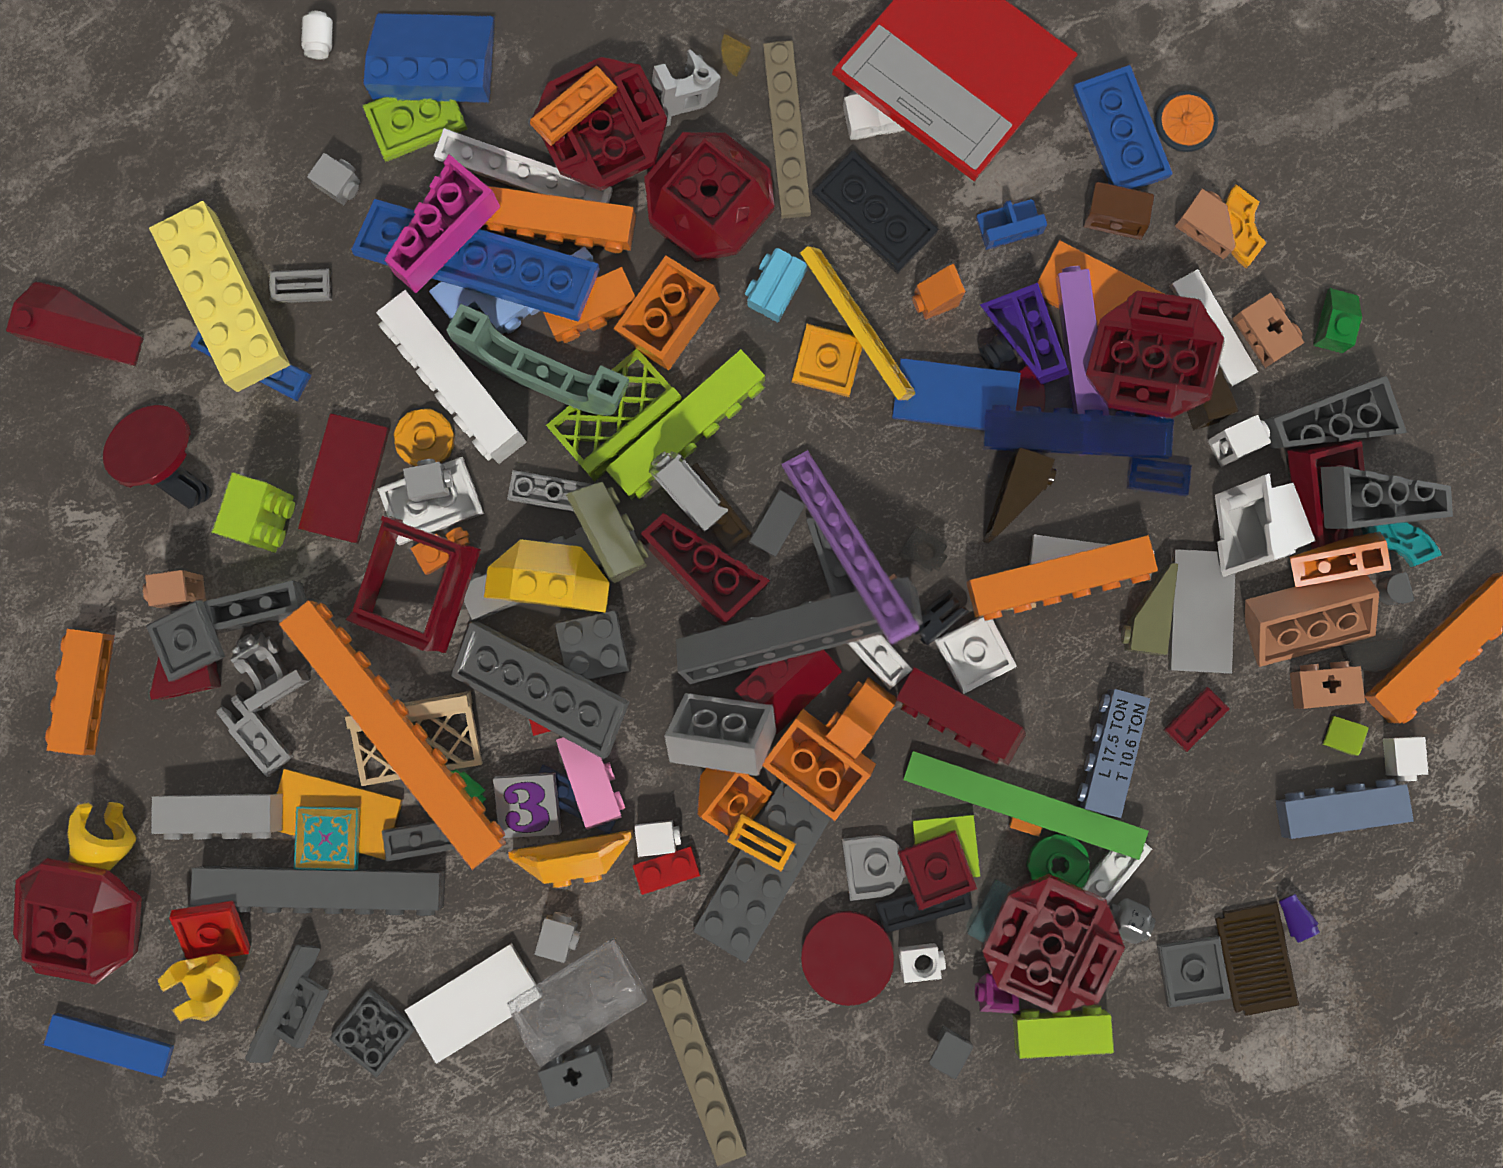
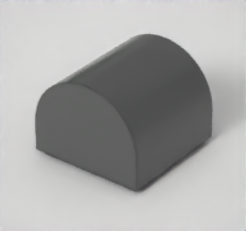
[1376,572,1415,606]

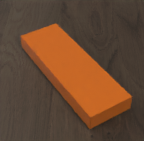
[530,65,617,146]

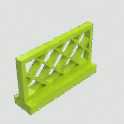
[546,349,683,482]

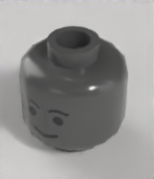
[1110,898,1155,944]

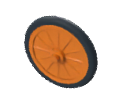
[1155,90,1218,152]

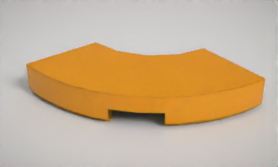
[1225,185,1266,268]

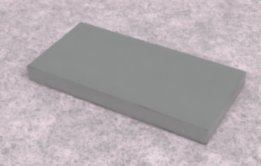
[1169,549,1235,674]

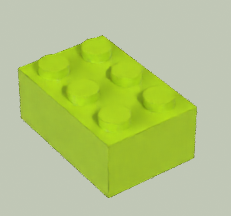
[212,473,295,553]

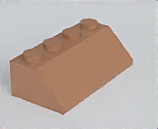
[1245,575,1379,667]

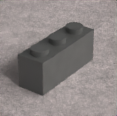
[203,580,306,634]

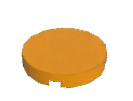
[394,409,455,467]

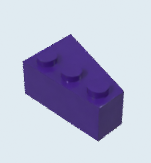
[980,283,1070,384]

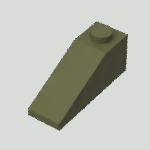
[1121,563,1178,656]

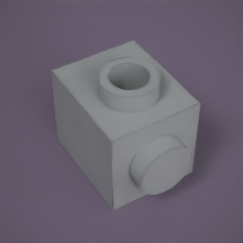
[307,153,360,206]
[403,459,453,502]
[534,912,581,963]

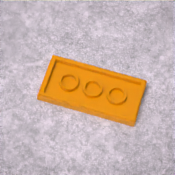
[277,769,403,860]

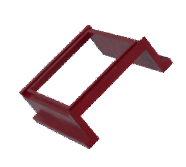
[345,516,481,653]

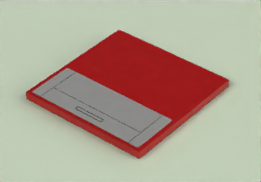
[832,0,1078,182]

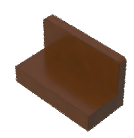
[1083,182,1154,240]

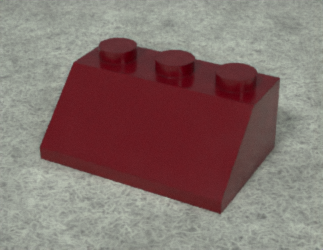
[735,650,842,734]

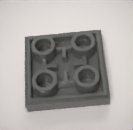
[329,988,415,1078]

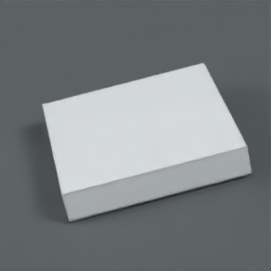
[934,616,1017,694]

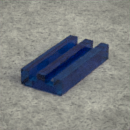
[1126,457,1192,496]

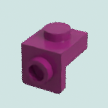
[974,973,1019,1013]

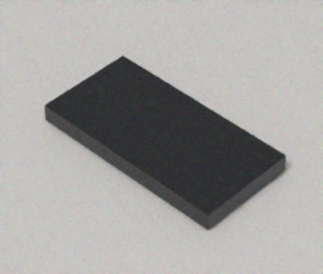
[812,150,939,274]

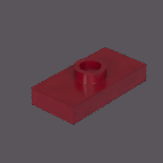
[1163,687,1230,752]

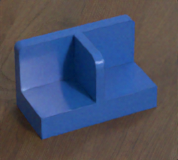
[976,199,1047,250]

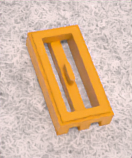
[727,814,796,871]

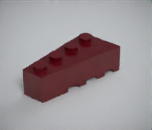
[640,513,770,625]
[896,667,1026,766]

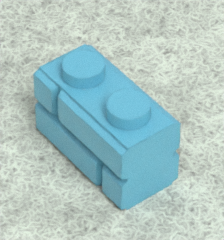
[745,248,807,322]

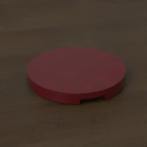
[103,405,191,488]
[801,911,894,1006]

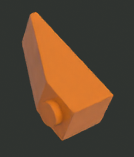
[1290,532,1391,587]

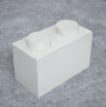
[1208,415,1271,467]

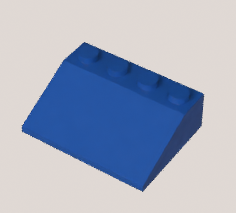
[364,13,495,103]

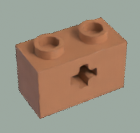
[1233,293,1305,368]
[143,570,206,610]
[1290,661,1365,709]

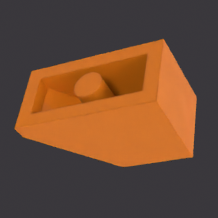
[912,264,966,320]

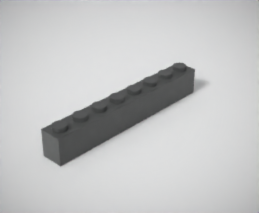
[676,577,922,684]
[190,865,445,916]

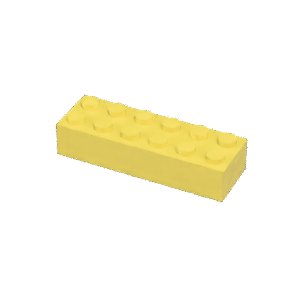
[149,201,290,392]

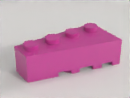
[385,154,500,293]

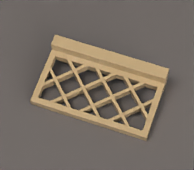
[345,691,483,786]

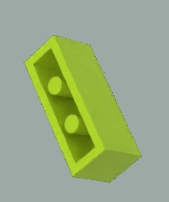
[1013,1005,1114,1058]

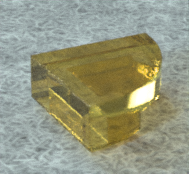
[721,34,751,77]

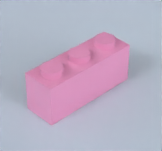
[556,737,625,830]

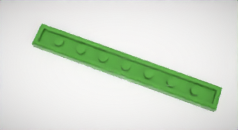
[903,751,1149,860]

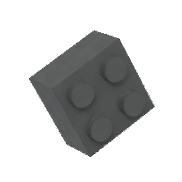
[555,611,631,681]

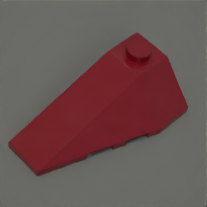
[6,281,144,367]

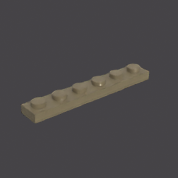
[763,40,811,219]
[652,976,747,1167]

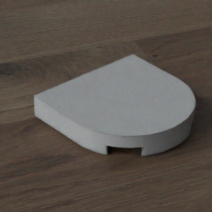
[842,835,906,901]

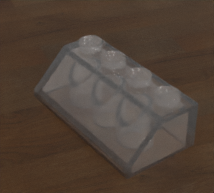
[507,938,648,1067]

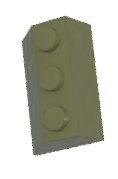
[566,482,649,583]

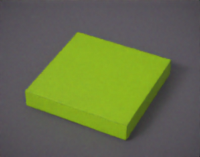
[912,815,980,877]

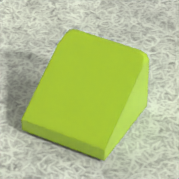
[1322,716,1368,756]

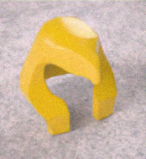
[68,802,136,871]
[157,954,240,1022]

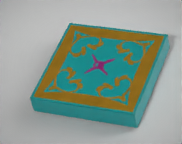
[294,806,360,870]

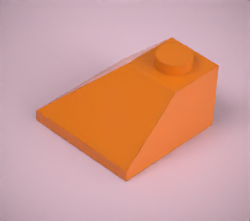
[698,768,774,840]

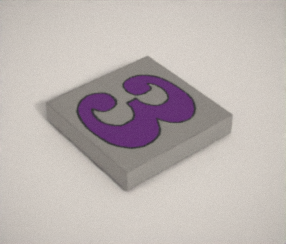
[493,772,562,838]

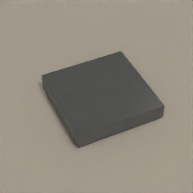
[146,600,225,682]
[1157,935,1230,1008]

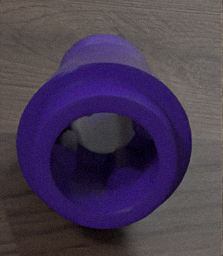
[1279,894,1320,943]

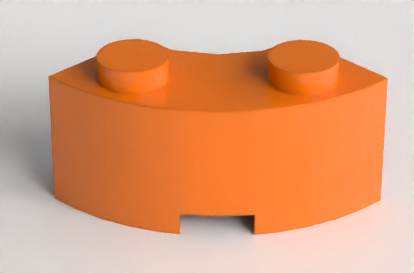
[825,677,897,760]

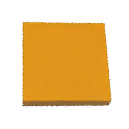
[792,324,862,397]

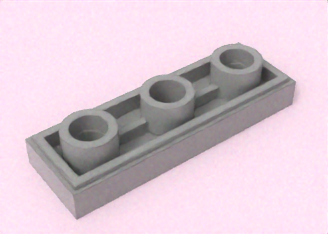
[507,470,593,512]

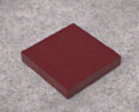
[897,830,977,911]

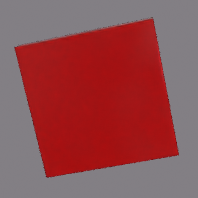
[169,901,251,960]

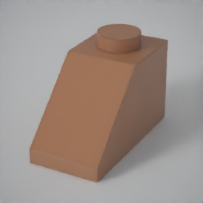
[1175,189,1236,259]

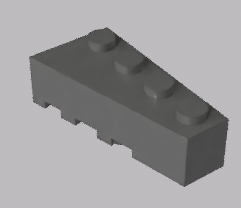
[1263,376,1407,449]
[1321,466,1453,529]

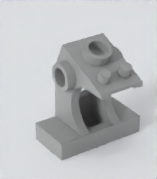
[651,50,721,126]
[231,632,311,712]

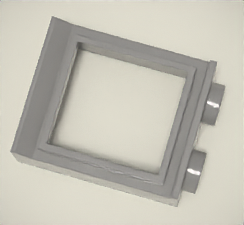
[649,451,728,531]

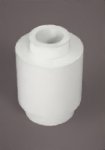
[301,11,333,59]

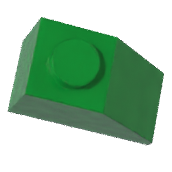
[1313,288,1362,353]

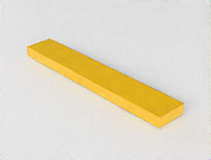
[800,246,915,400]

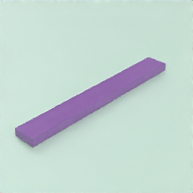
[781,450,919,644]

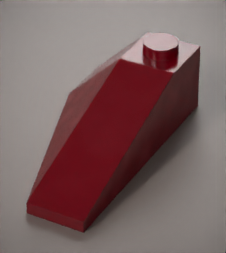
[1288,440,1365,549]

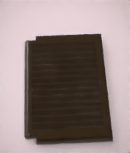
[1215,901,1300,1016]

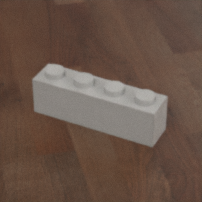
[151,794,283,840]

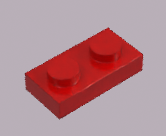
[633,846,700,895]

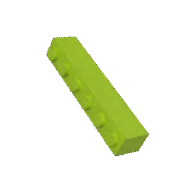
[605,349,765,500]

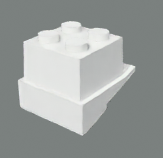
[1215,474,1315,577]

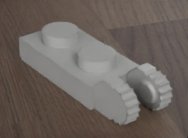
[216,694,293,777]

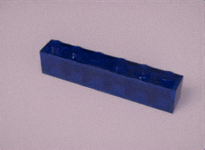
[983,405,1174,459]

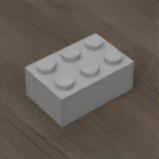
[665,693,776,776]

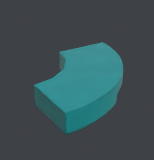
[1361,522,1442,567]

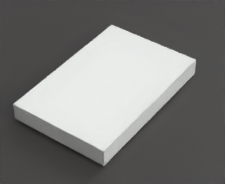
[377,457,484,545]

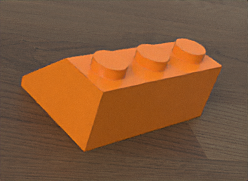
[614,256,720,371]
[762,709,876,821]

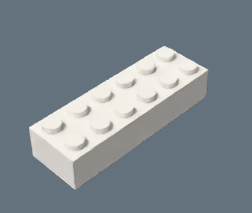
[376,290,527,464]

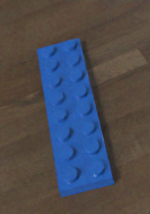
[351,199,600,322]

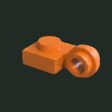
[410,527,470,575]

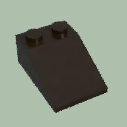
[983,447,1057,543]

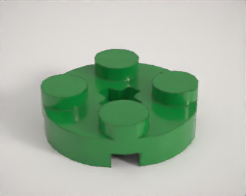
[1026,833,1090,888]

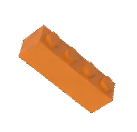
[45,629,115,755]

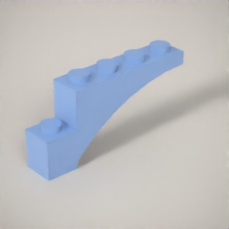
[429,246,594,335]

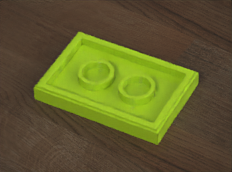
[363,97,468,162]

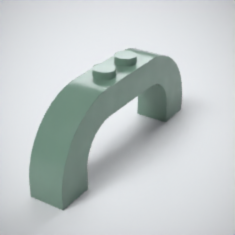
[447,303,629,416]

